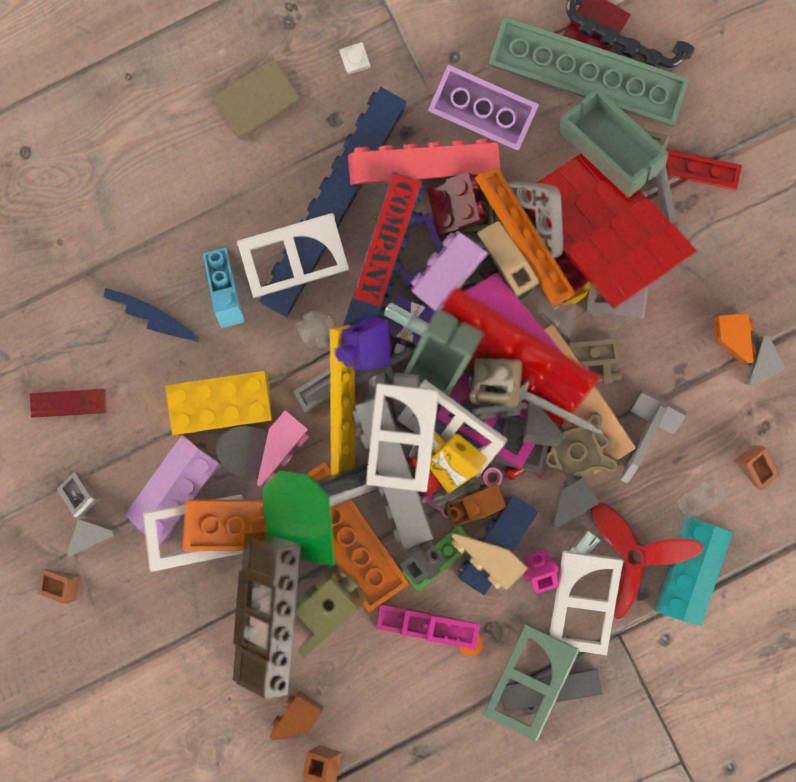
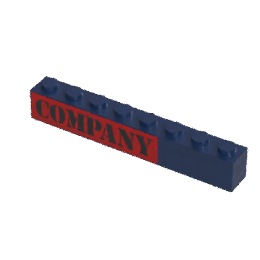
[343,171,425,371]

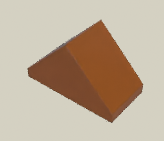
[735,445,779,490]
[38,569,81,604]

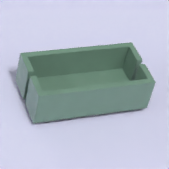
[560,88,668,198]
[404,309,483,404]

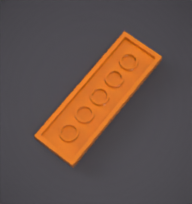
[307,461,410,612]

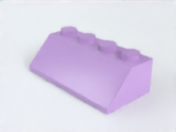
[428,65,539,151]
[125,434,221,545]

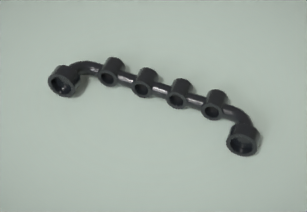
[566,0,695,68]

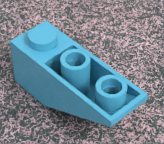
[203,247,245,328]

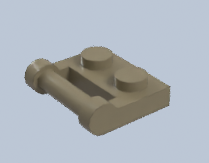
[470,359,522,407]

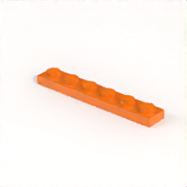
[475,167,575,306]

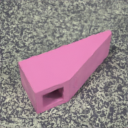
[257,410,309,487]

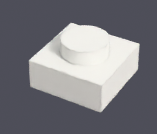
[339,42,370,75]

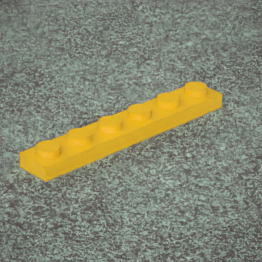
[330,325,355,475]

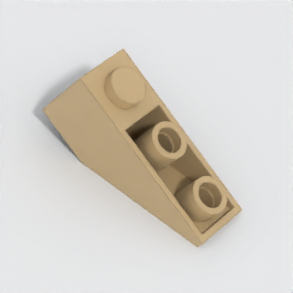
[477,221,539,297]
[451,532,528,590]

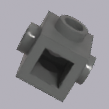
[400,541,446,585]

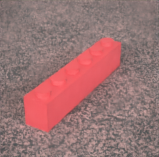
[348,139,500,185]

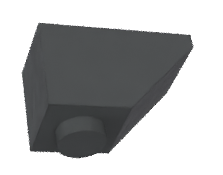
[551,476,599,528]

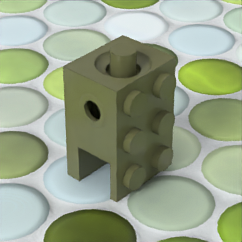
[294,567,368,658]

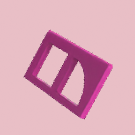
[435,370,535,469]

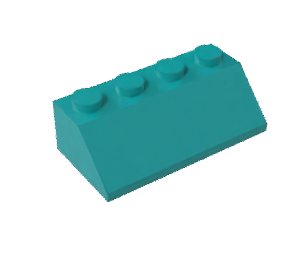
[654,516,733,626]

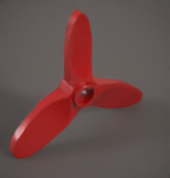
[591,503,704,619]

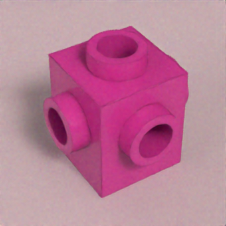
[523,549,559,594]

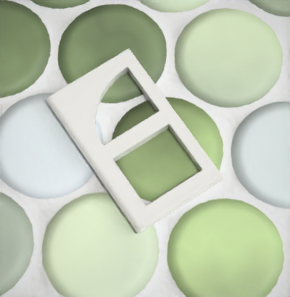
[237,213,349,298]
[397,380,507,478]
[366,383,438,492]
[143,495,243,572]
[549,551,623,655]

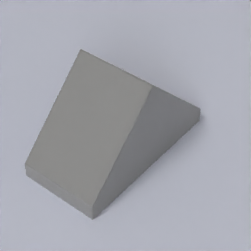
[744,336,786,386]
[57,472,102,518]
[67,518,119,557]

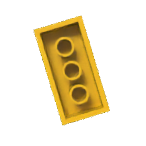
[165,371,274,435]

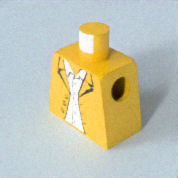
[430,431,488,493]

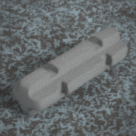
[432,478,480,507]

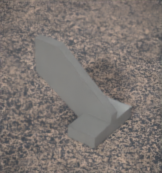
[621,389,687,484]

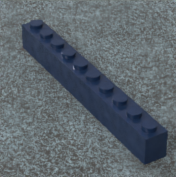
[259,87,406,318]

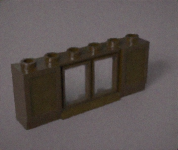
[233,532,301,699]

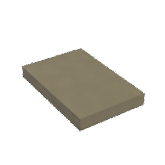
[212,58,301,139]

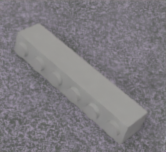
[353,395,433,548]

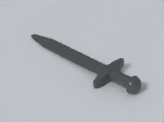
[306,347,414,402]

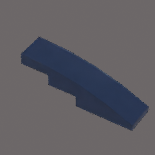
[103,288,199,342]

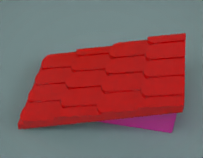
[524,153,698,309]
[441,273,602,425]

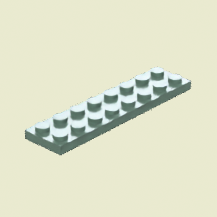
[488,16,690,127]

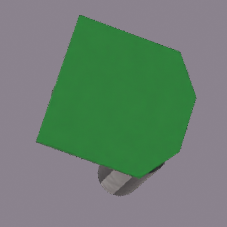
[262,464,379,566]

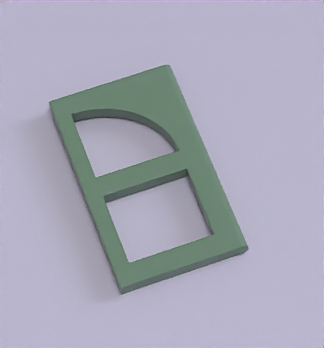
[483,624,580,741]

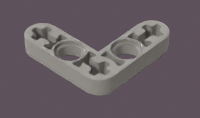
[507,181,563,258]

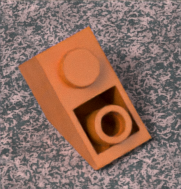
[713,313,756,364]

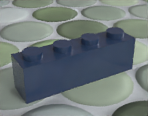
[457,494,539,596]

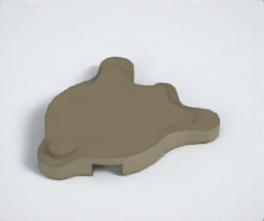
[545,413,619,476]

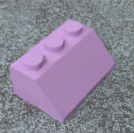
[410,231,487,311]

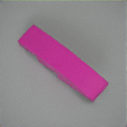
[375,604,480,649]

